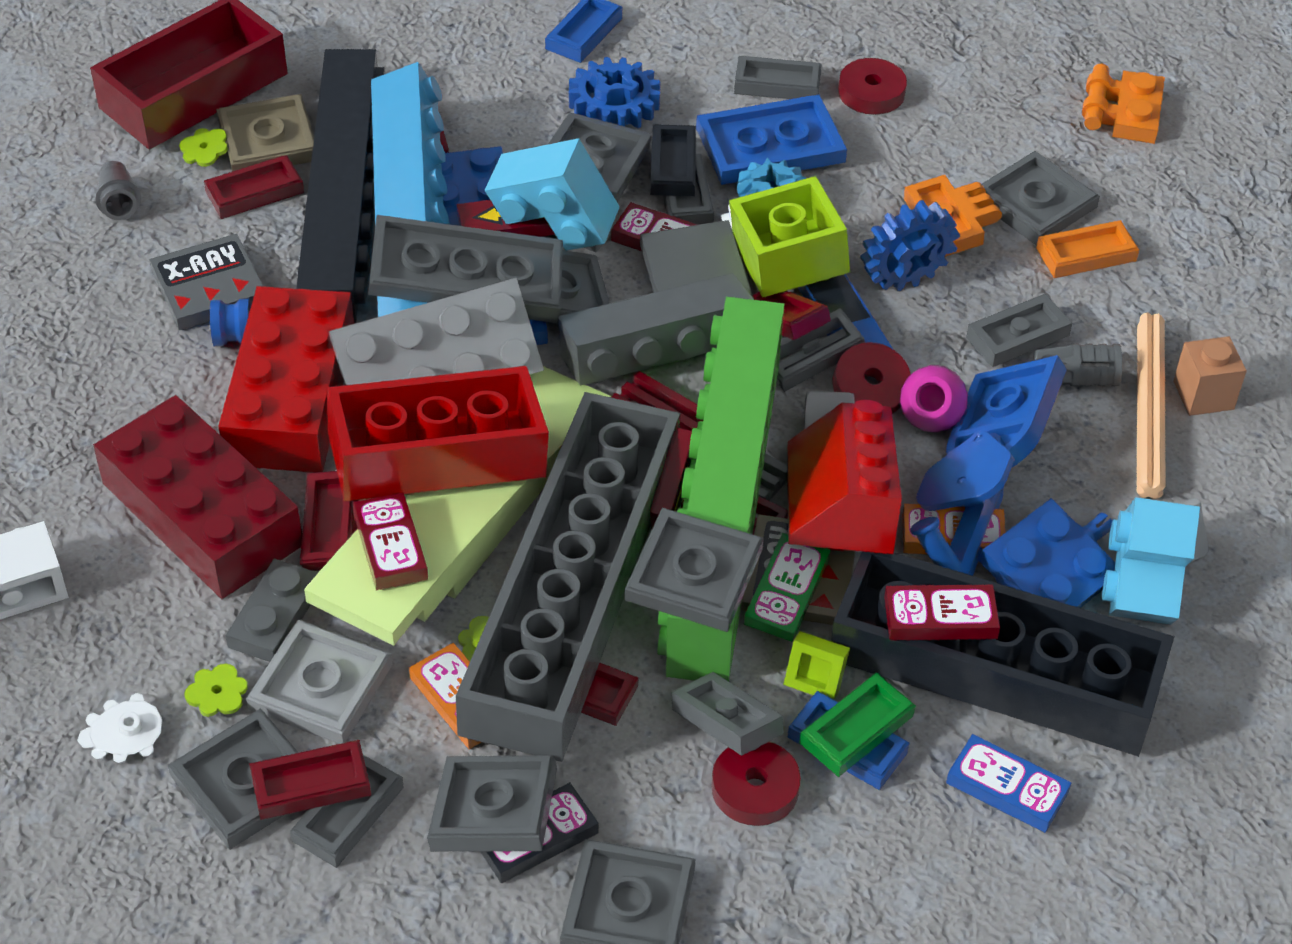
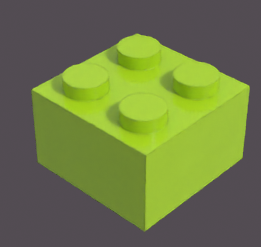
[729,176,850,297]

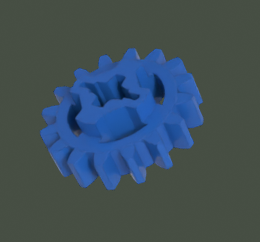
[569,57,660,129]
[860,200,960,291]

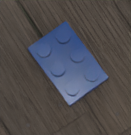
[696,94,847,185]

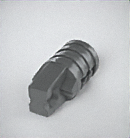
[1034,343,1122,386]

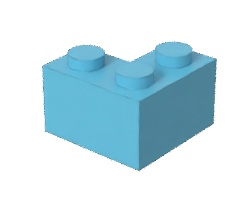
[485,138,620,251]
[1102,497,1200,625]

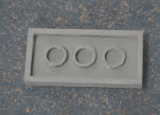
[329,278,544,385]

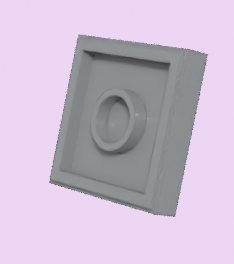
[246,620,393,744]

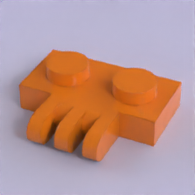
[904,175,1002,257]

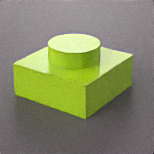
[783,631,850,700]

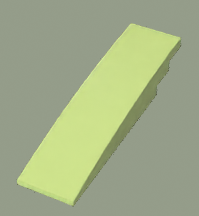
[304,366,611,646]

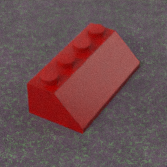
[786,400,902,554]

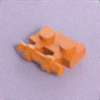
[1082,64,1165,144]

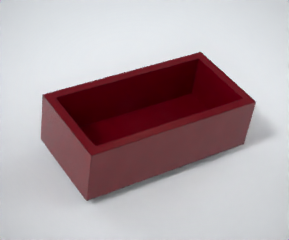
[90,0,288,150]
[93,395,302,599]

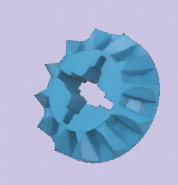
[737,158,806,197]

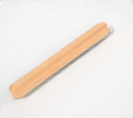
[1137,312,1166,500]

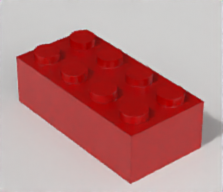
[218,286,354,473]
[327,366,549,501]

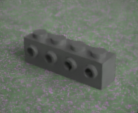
[558,273,754,386]

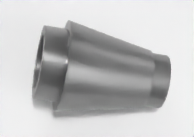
[95,161,141,220]

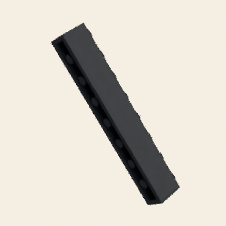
[296,49,386,323]

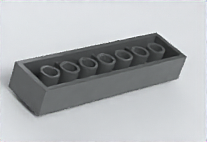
[456,392,680,762]

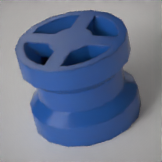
[210,299,251,347]

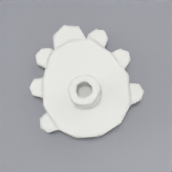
[77,693,162,764]

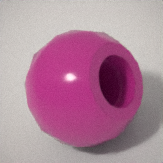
[900,365,968,433]

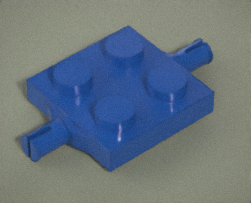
[977,498,1115,608]

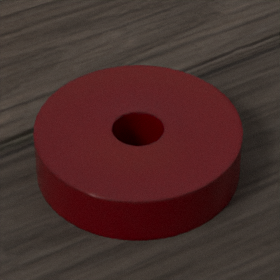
[838,58,907,115]
[832,342,911,414]
[712,741,801,826]

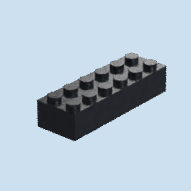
[831,551,1175,757]

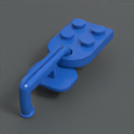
[910,355,1067,576]

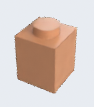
[1173,336,1247,416]

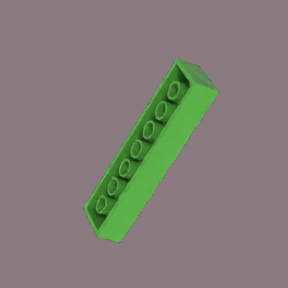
[657,296,785,682]

